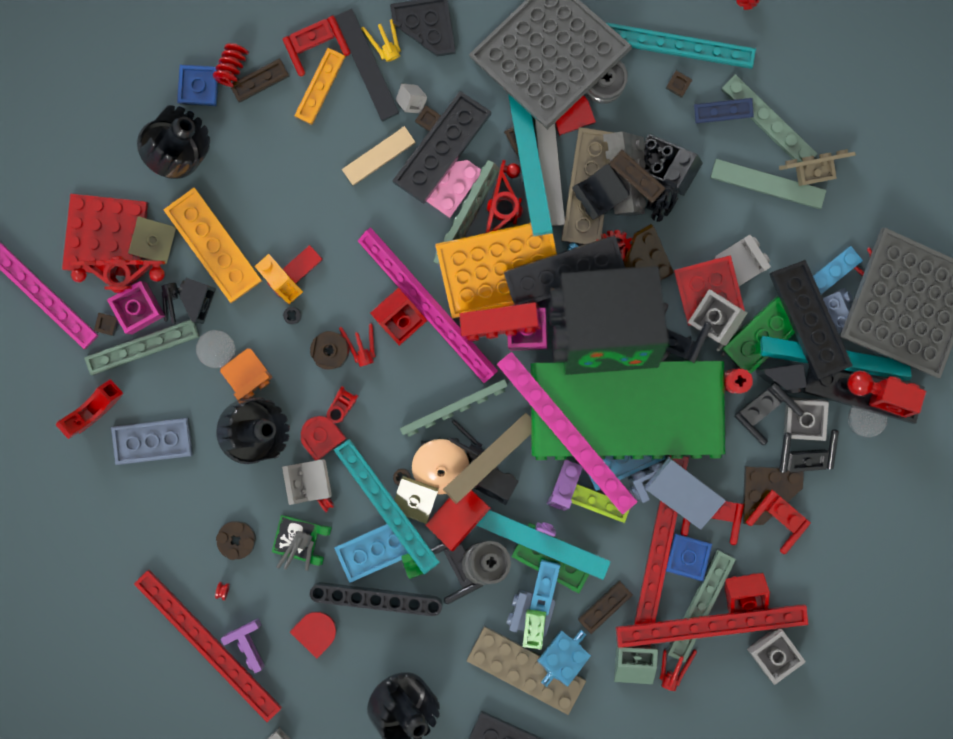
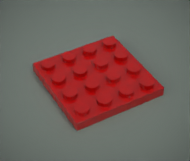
[62,194,148,277]

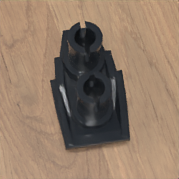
[646,178,678,222]

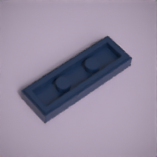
[694,98,754,124]

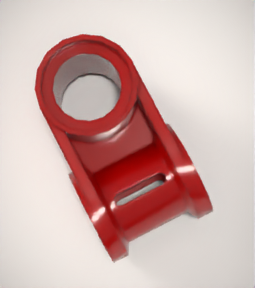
[327,386,359,423]

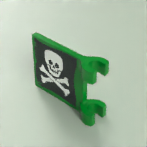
[272,515,332,566]

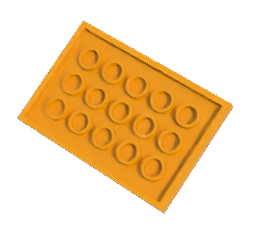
[435,223,557,319]

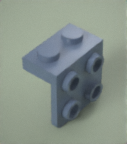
[823,288,853,333]
[628,462,663,503]
[506,589,555,636]

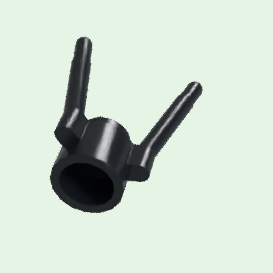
[161,283,181,324]
[449,420,485,462]

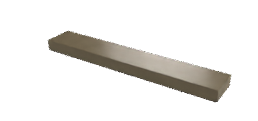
[443,413,531,504]

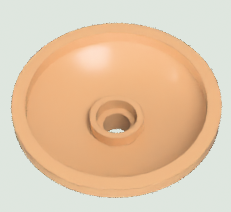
[412,439,469,494]

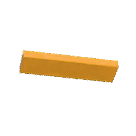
[294,48,346,125]

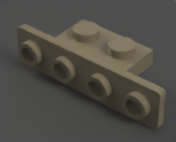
[779,149,856,186]

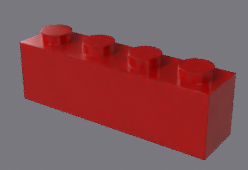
[459,303,542,341]

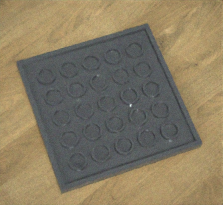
[469,0,632,130]
[840,228,953,378]

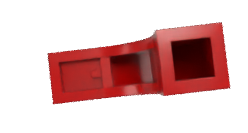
[56,379,124,439]

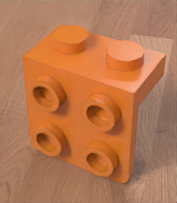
[220,348,273,401]

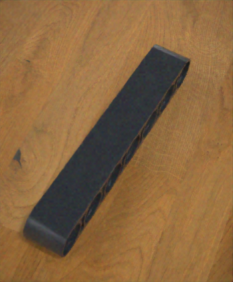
[309,582,442,616]

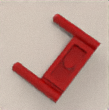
[282,16,351,77]
[746,490,811,554]
[681,501,744,545]

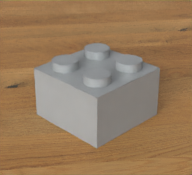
[688,289,747,345]
[784,398,829,441]
[747,628,806,685]

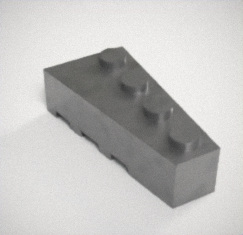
[603,132,646,216]

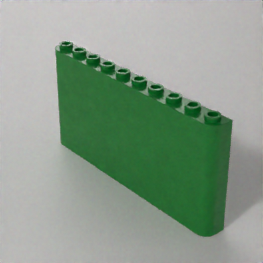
[530,361,726,460]

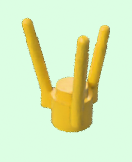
[361,19,401,62]

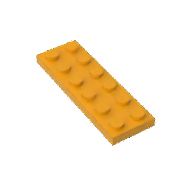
[163,187,262,303]

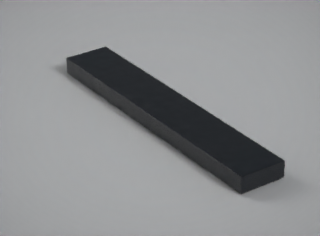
[335,9,399,121]

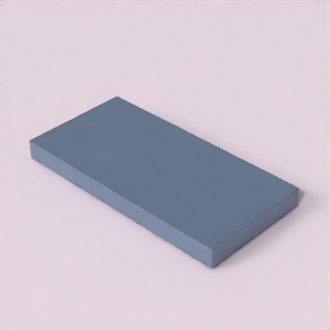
[111,418,193,465]
[644,457,726,530]

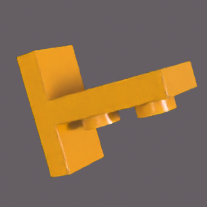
[255,254,303,304]

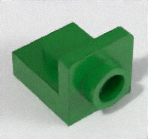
[401,554,423,579]

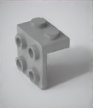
[715,235,771,286]
[282,460,332,505]

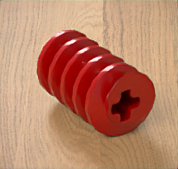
[213,43,249,87]
[724,369,753,393]

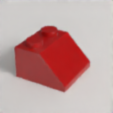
[370,288,428,346]
[725,573,770,613]

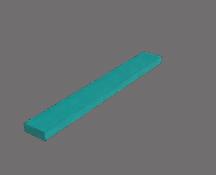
[606,22,756,69]
[508,94,553,237]
[760,336,912,381]
[334,439,440,575]
[476,510,611,580]

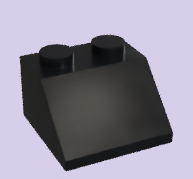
[179,278,216,324]
[756,364,807,393]

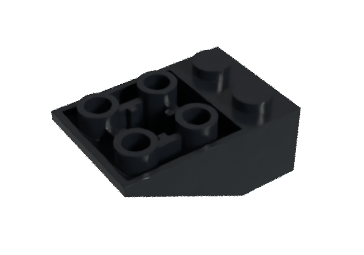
[644,134,703,196]

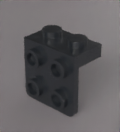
[572,164,630,220]

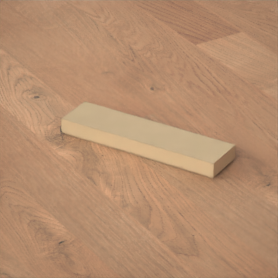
[342,126,416,186]

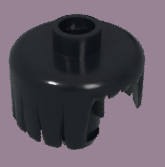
[137,105,210,179]
[216,398,290,464]
[367,672,440,739]

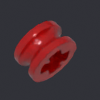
[317,498,335,512]
[215,582,229,601]

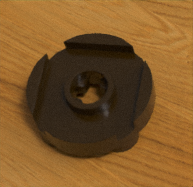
[310,331,349,370]
[216,521,256,560]

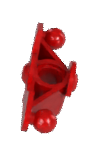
[485,160,523,233]
[69,256,165,293]

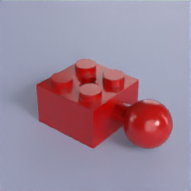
[847,371,926,418]

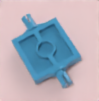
[537,630,591,687]

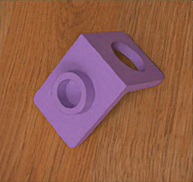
[535,522,556,537]

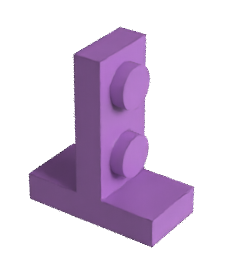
[547,460,583,511]
[221,618,265,673]

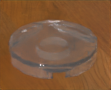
[196,330,235,368]
[848,407,888,437]

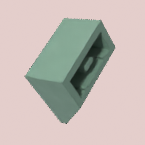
[614,643,658,684]

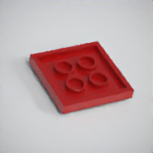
[674,255,745,326]

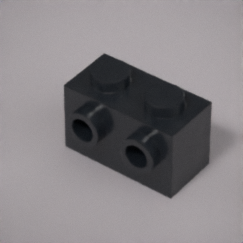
[474,466,518,505]

